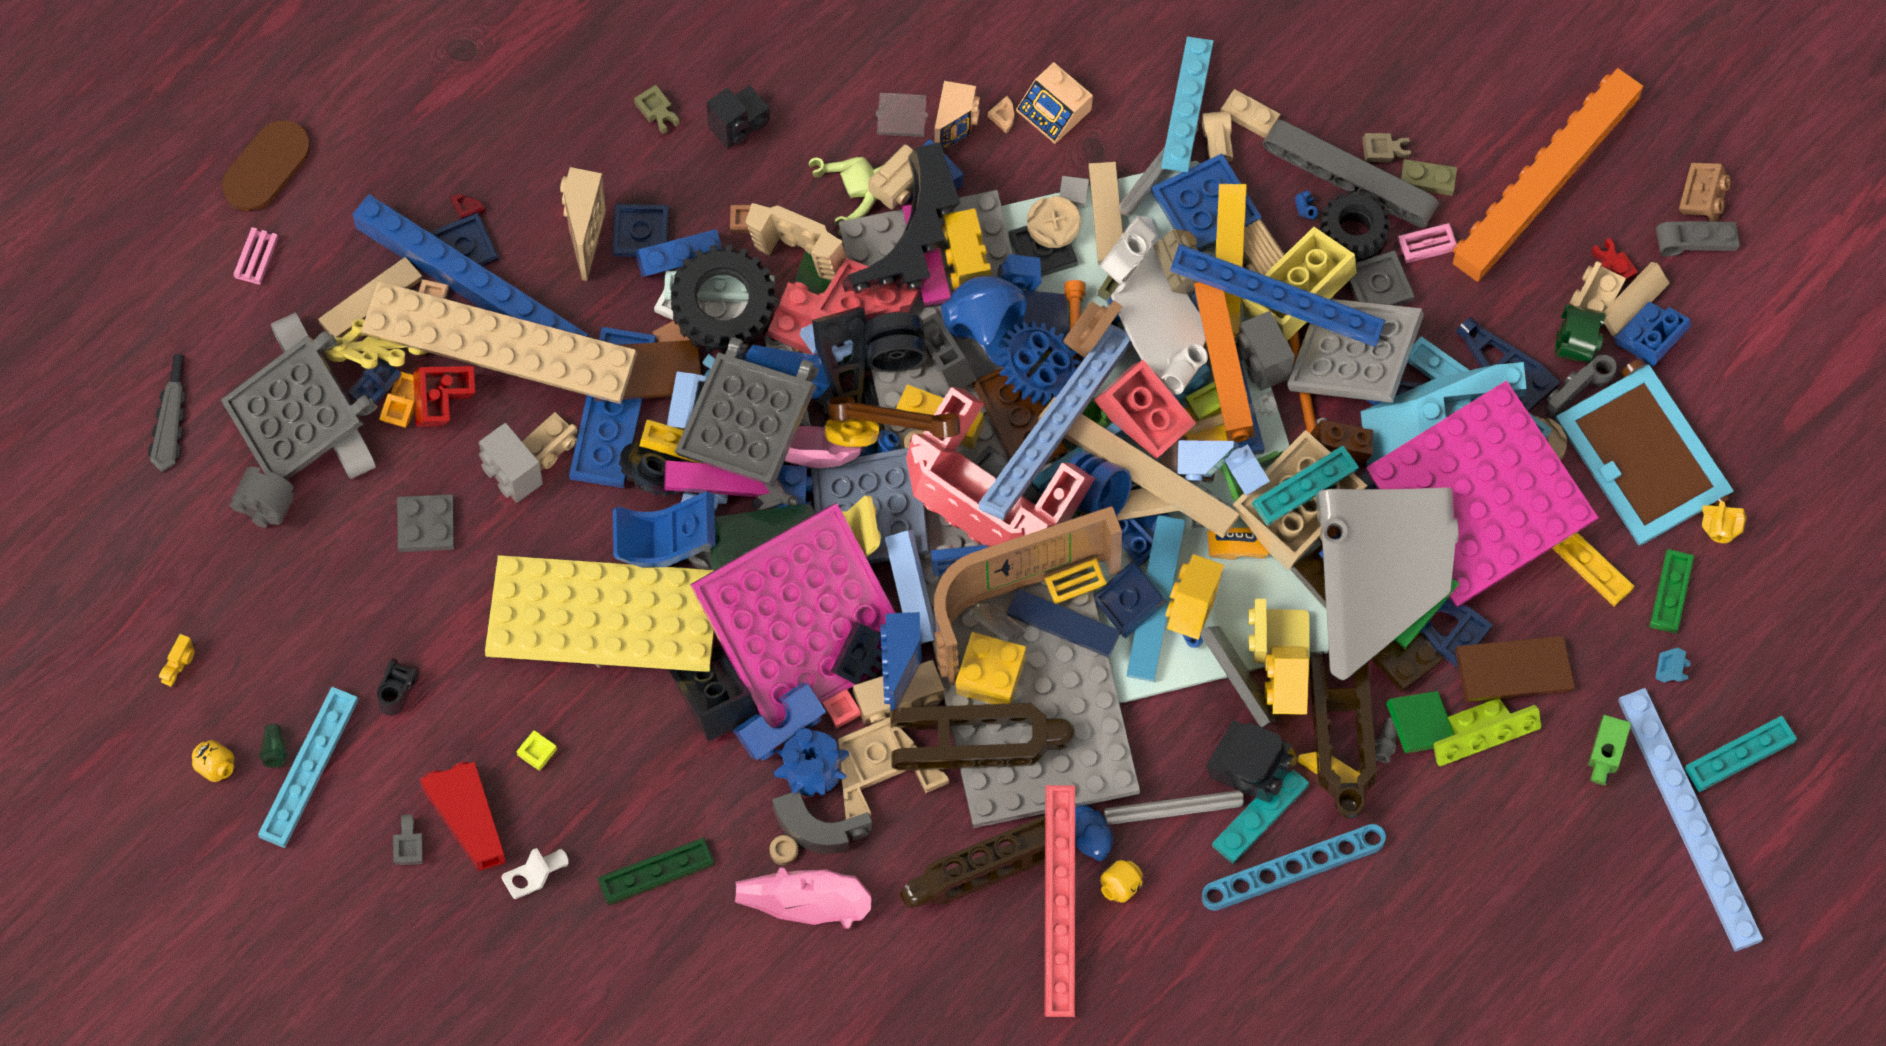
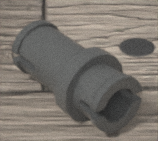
[1375,717,1398,763]

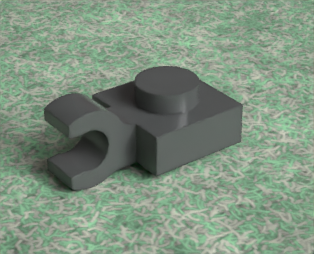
[393,814,423,865]

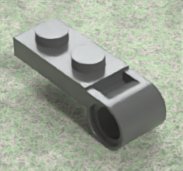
[1656,221,1740,257]
[1545,355,1616,420]

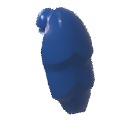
[1075,805,1113,861]

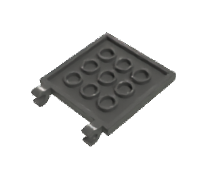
[221,331,378,480]
[675,337,819,486]

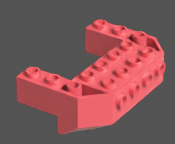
[906,387,1095,547]

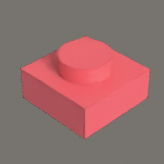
[822,689,861,729]

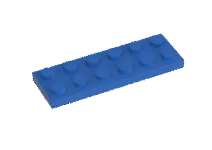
[569,327,656,488]

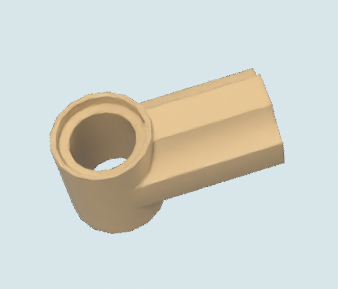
[1202,111,1233,162]

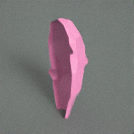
[784,426,862,468]
[735,867,871,929]

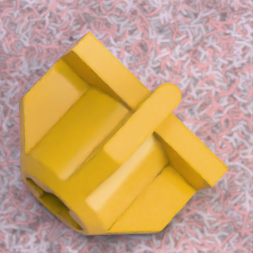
[1702,501,1747,543]

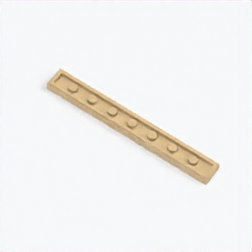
[1038,397,1239,538]

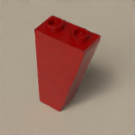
[420,762,506,871]

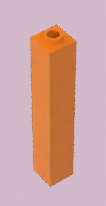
[1194,282,1255,442]

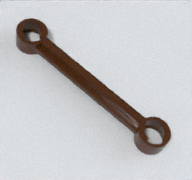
[827,397,961,438]

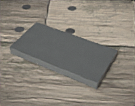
[1200,626,1280,727]

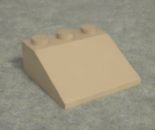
[560,167,606,281]

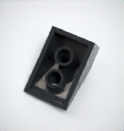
[669,646,758,741]

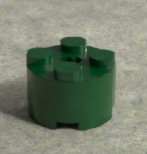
[1554,304,1605,363]

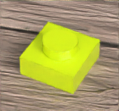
[516,730,557,771]

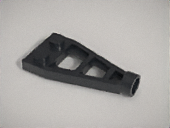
[812,307,867,403]

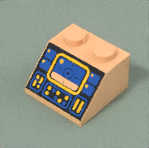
[1016,62,1093,144]
[934,81,980,151]

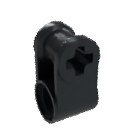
[377,658,420,716]

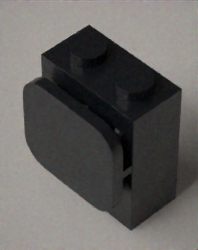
[1206,720,1297,803]

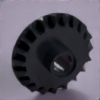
[619,442,681,497]

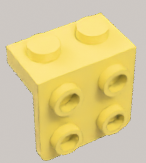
[842,496,881,558]
[1248,599,1310,663]

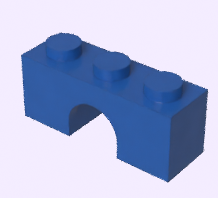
[635,229,722,277]
[733,682,826,760]

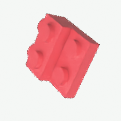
[765,282,824,355]

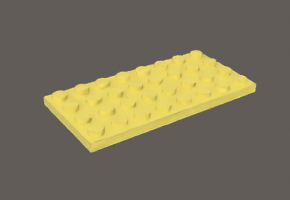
[485,555,715,672]

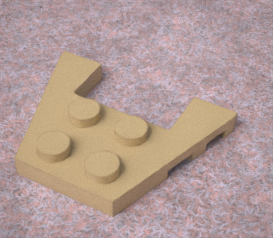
[838,717,949,819]

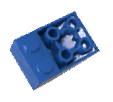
[880,612,922,712]

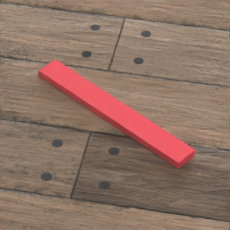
[1045,785,1075,1017]

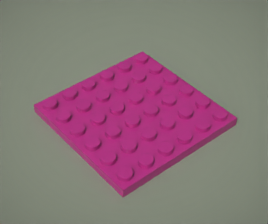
[1366,380,1598,608]
[690,503,895,727]

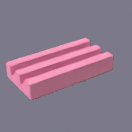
[1397,223,1457,264]
[234,227,278,285]

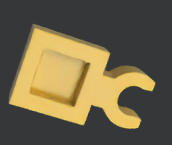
[159,634,195,687]

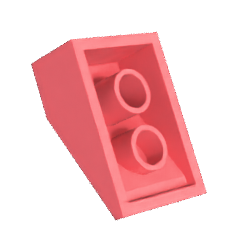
[1094,360,1196,458]

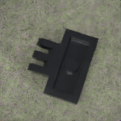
[830,621,883,685]

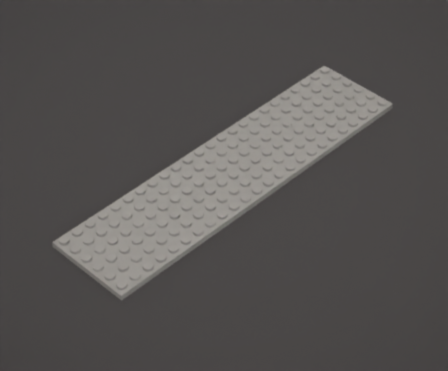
[839,190,1140,828]

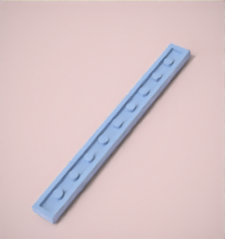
[979,324,1132,521]
[1618,688,1763,952]

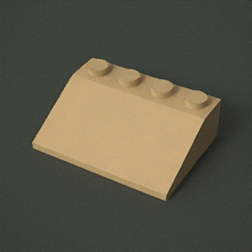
[1232,430,1367,571]

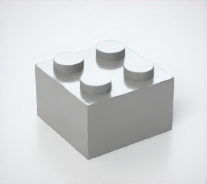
[479,423,543,503]

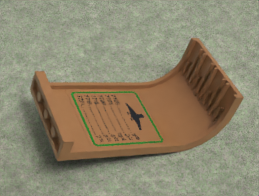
[934,506,1122,686]

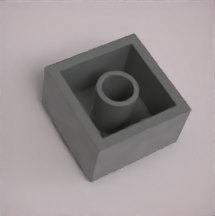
[1236,311,1295,391]

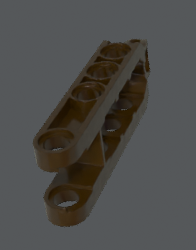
[1309,651,1377,819]
[890,703,1075,771]
[900,815,1045,908]

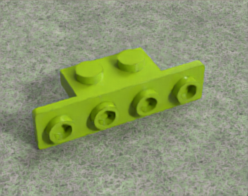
[1433,699,1541,766]

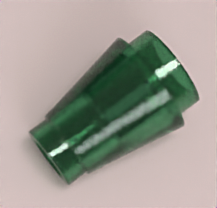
[259,724,288,768]

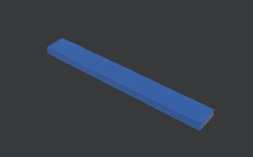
[1170,244,1385,347]

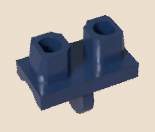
[348,358,402,404]

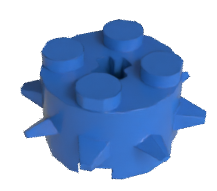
[774,728,849,796]

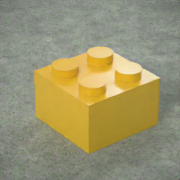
[1165,554,1224,640]
[956,632,1026,704]
[1264,646,1309,714]

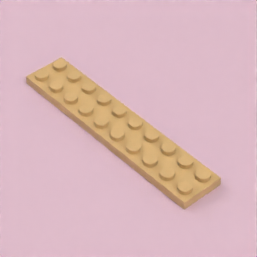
[361,281,637,404]

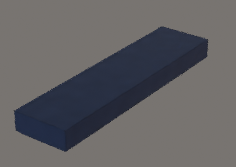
[1007,588,1121,658]

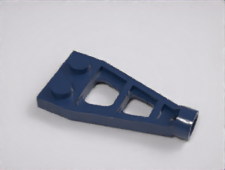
[1456,317,1560,412]
[1420,598,1493,669]

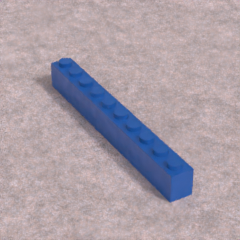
[352,194,589,337]

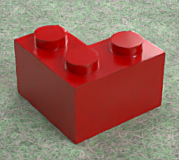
[413,366,475,427]

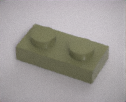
[1401,159,1457,196]

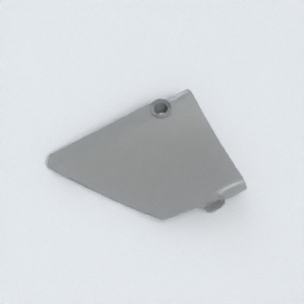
[1316,488,1458,680]

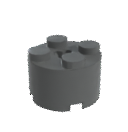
[230,467,296,528]

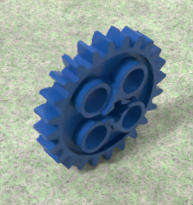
[995,321,1081,406]

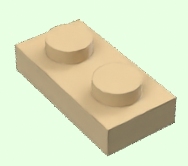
[1221,89,1280,138]

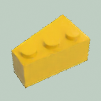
[941,208,991,290]

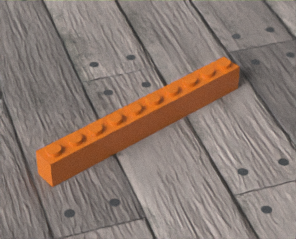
[1453,68,1643,282]

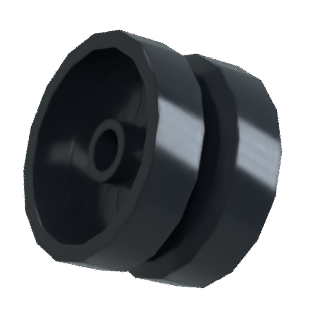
[864,312,927,373]

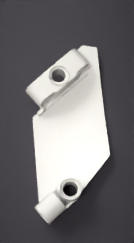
[1100,215,1208,394]

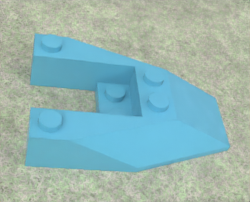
[1361,362,1526,466]

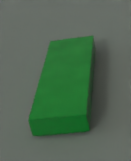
[1649,549,1694,634]

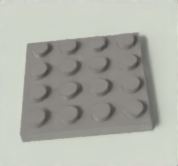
[1287,299,1424,403]

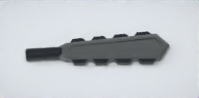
[148,354,186,472]

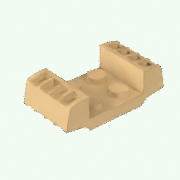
[745,203,847,281]

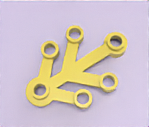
[324,319,428,369]

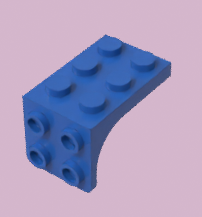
[613,491,716,568]

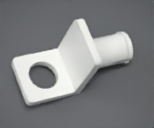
[501,848,568,899]

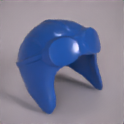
[941,276,1026,364]

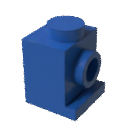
[997,254,1042,291]

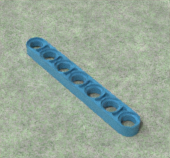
[1202,824,1386,911]

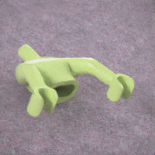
[809,157,882,236]

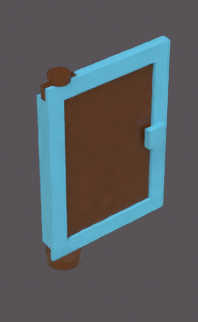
[1555,358,1734,546]

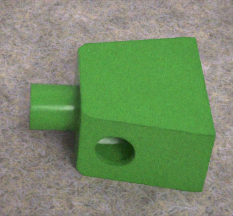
[1588,715,1631,785]

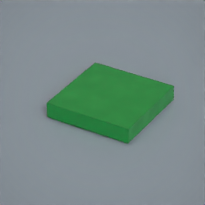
[1386,691,1454,754]

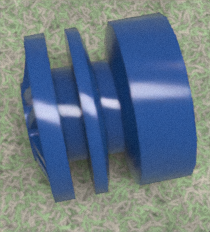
[1069,451,1131,517]

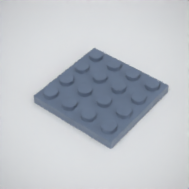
[811,448,930,564]

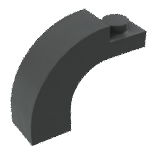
[772,791,872,854]

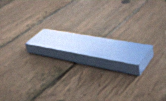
[885,530,936,644]

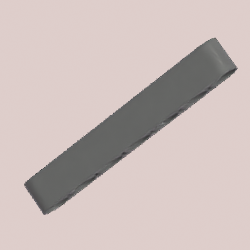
[1262,120,1439,228]

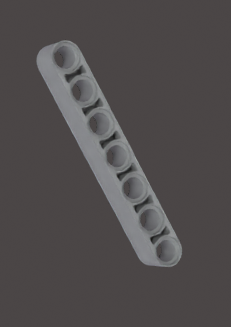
[270,312,376,479]

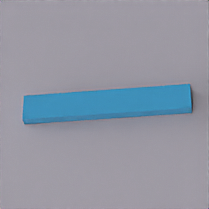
[1126,515,1185,682]

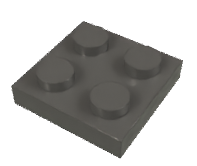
[1348,250,1415,306]
[397,494,454,552]

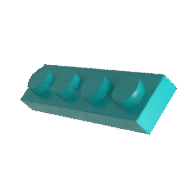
[1251,446,1359,526]
[1685,716,1797,793]
[1212,769,1309,864]

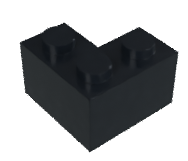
[706,85,770,149]

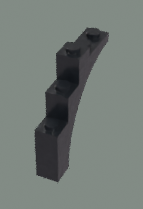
[842,142,960,294]

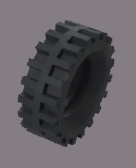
[671,244,775,354]

